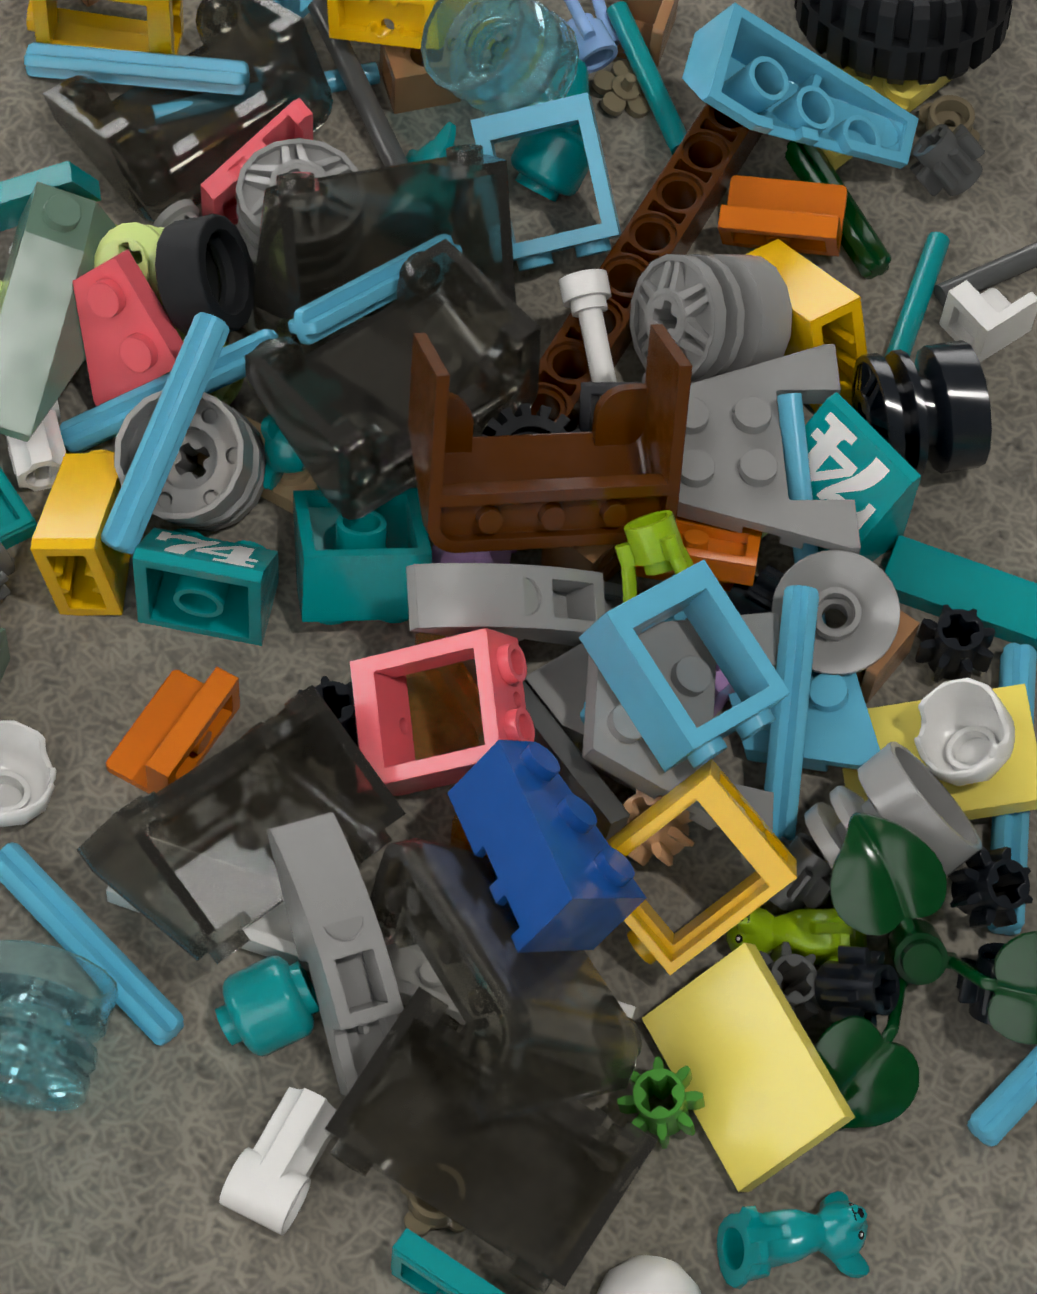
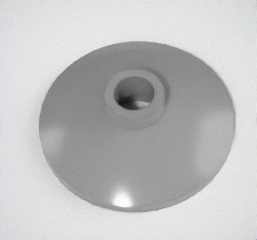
[771,550,900,676]

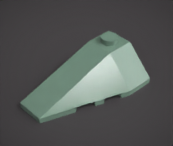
[0,181,116,442]

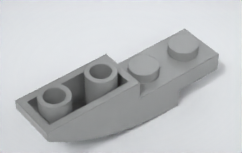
[406,563,623,646]
[266,812,412,1096]

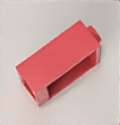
[350,628,535,796]

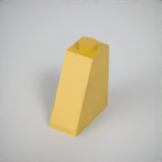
[746,239,867,413]
[30,449,131,616]

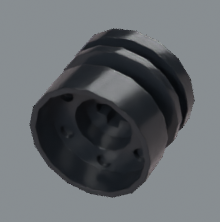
[852,340,992,475]

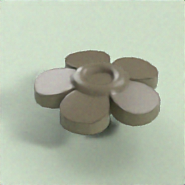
[592,60,651,118]

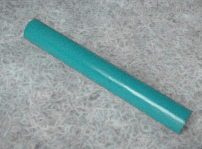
[606,1,687,155]
[884,232,950,358]

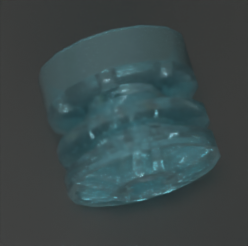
[421,0,579,116]
[0,940,118,1111]

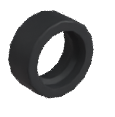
[155,214,255,336]

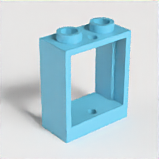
[470,92,622,271]
[578,559,790,772]

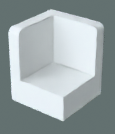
[939,280,1037,362]

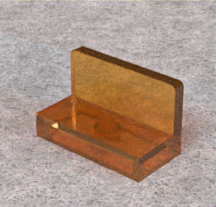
[406,632,485,760]

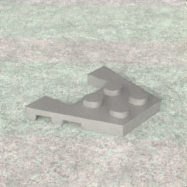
[677,344,861,554]
[582,612,780,831]

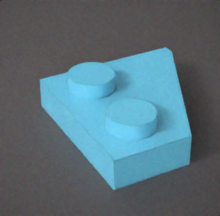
[729,671,880,772]

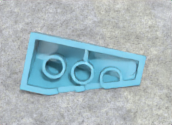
[682,2,919,169]

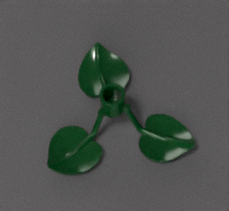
[814,812,1037,1129]

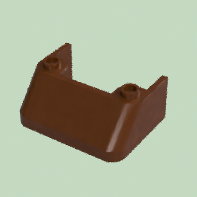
[408,324,693,553]

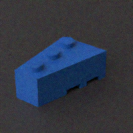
[447,740,647,953]

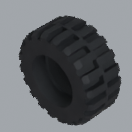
[794,0,1013,85]

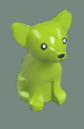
[726,907,867,965]

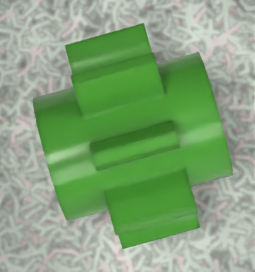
[617,1057,705,1149]

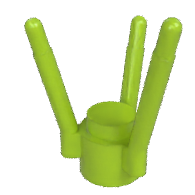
[615,510,694,603]

